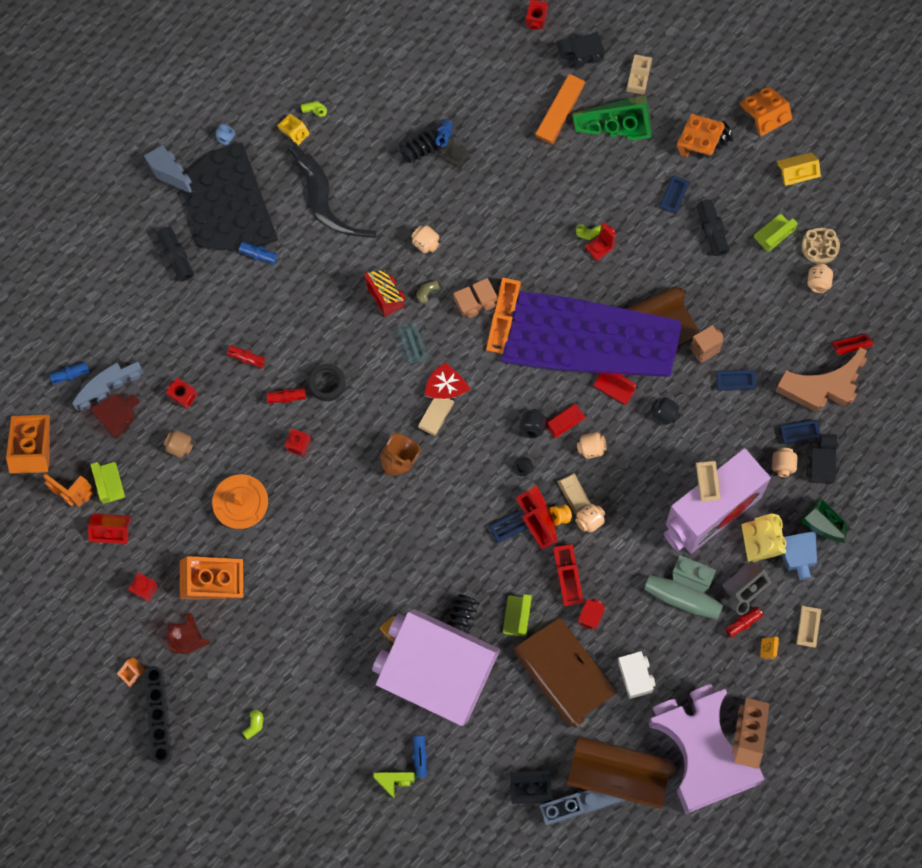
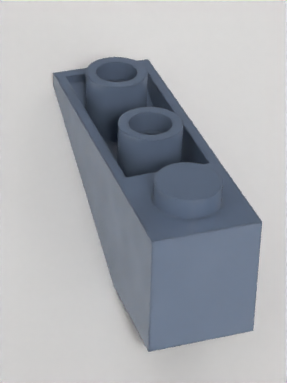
[144,145,192,193]

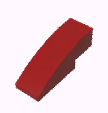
[516,485,557,550]
[552,543,584,606]

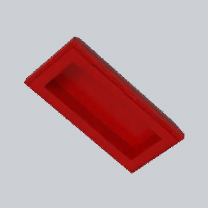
[831,334,873,355]
[545,403,586,439]

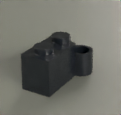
[556,32,605,69]
[806,434,837,484]

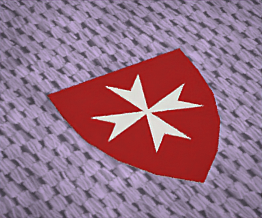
[425,363,471,399]

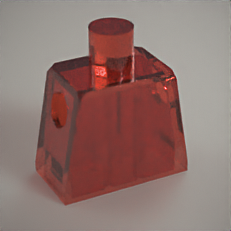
[91,394,140,440]

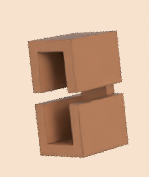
[454,278,497,318]
[690,325,723,363]

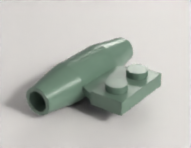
[644,555,723,619]

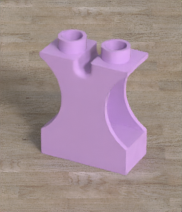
[648,684,765,814]

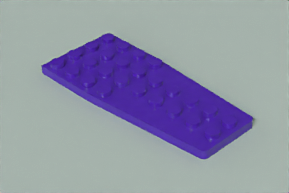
[501,291,682,377]

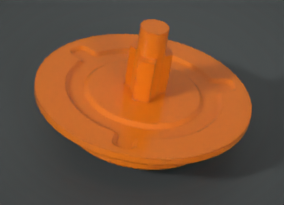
[212,474,268,529]

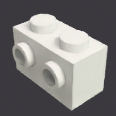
[618,651,655,699]

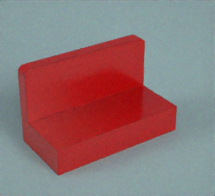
[593,373,637,406]
[88,513,131,544]

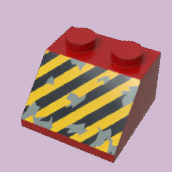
[364,270,405,317]

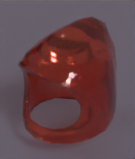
[166,612,210,654]

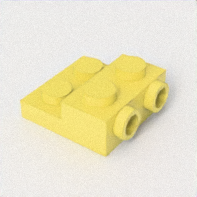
[741,513,786,562]

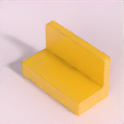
[777,153,821,186]

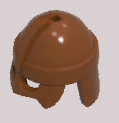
[380,433,421,476]

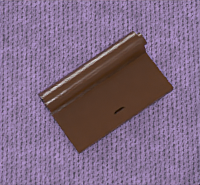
[626,286,700,347]
[513,618,618,728]
[567,736,676,809]

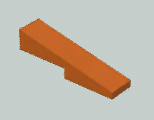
[535,74,586,145]
[486,278,521,354]

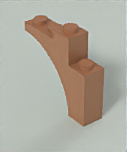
[776,347,867,413]

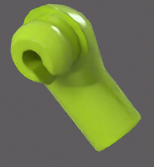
[301,101,327,117]
[576,224,601,240]
[242,710,264,740]

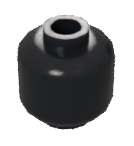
[651,397,680,425]
[520,409,546,439]

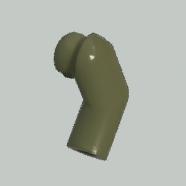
[416,280,439,303]

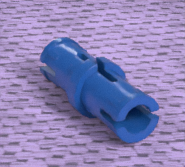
[436,119,453,147]
[239,242,278,265]
[49,361,90,385]
[412,736,428,778]

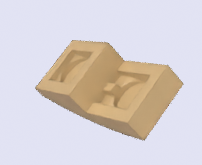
[627,54,652,95]
[418,398,454,436]

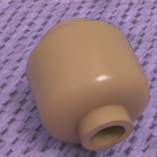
[163,430,193,458]

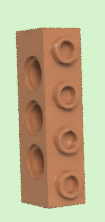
[732,698,769,769]

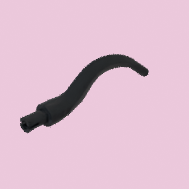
[287,142,376,238]

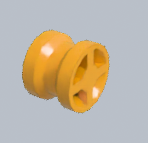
[549,505,572,526]

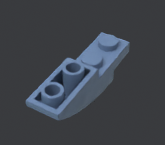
[73,362,144,411]
[540,790,624,825]

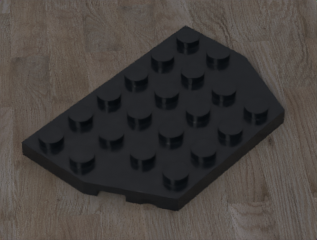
[181,142,278,252]

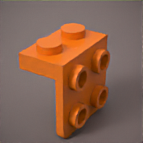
[740,87,792,136]
[677,114,725,158]
[43,473,94,507]

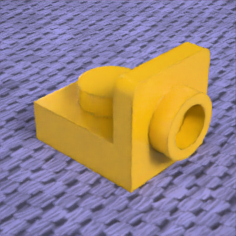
[277,114,310,145]

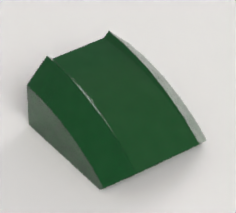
[800,496,847,543]

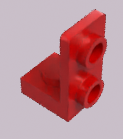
[585,222,616,261]

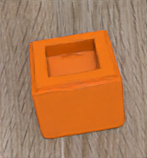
[117,658,146,687]

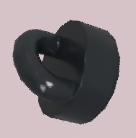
[513,456,534,476]

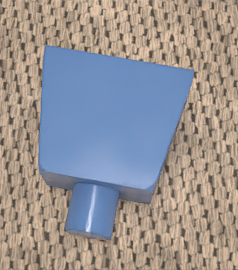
[781,532,817,580]

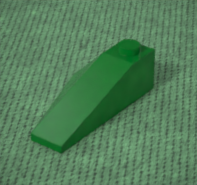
[573,96,652,141]

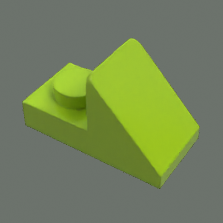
[374,773,415,799]

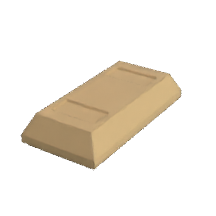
[696,461,721,502]
[557,473,591,515]
[796,606,821,648]

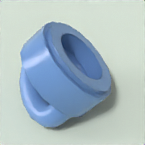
[216,124,235,145]

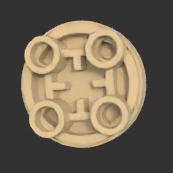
[802,228,840,264]

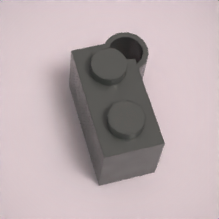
[722,561,772,615]

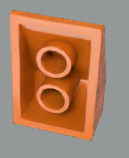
[6,415,50,474]
[180,556,243,600]

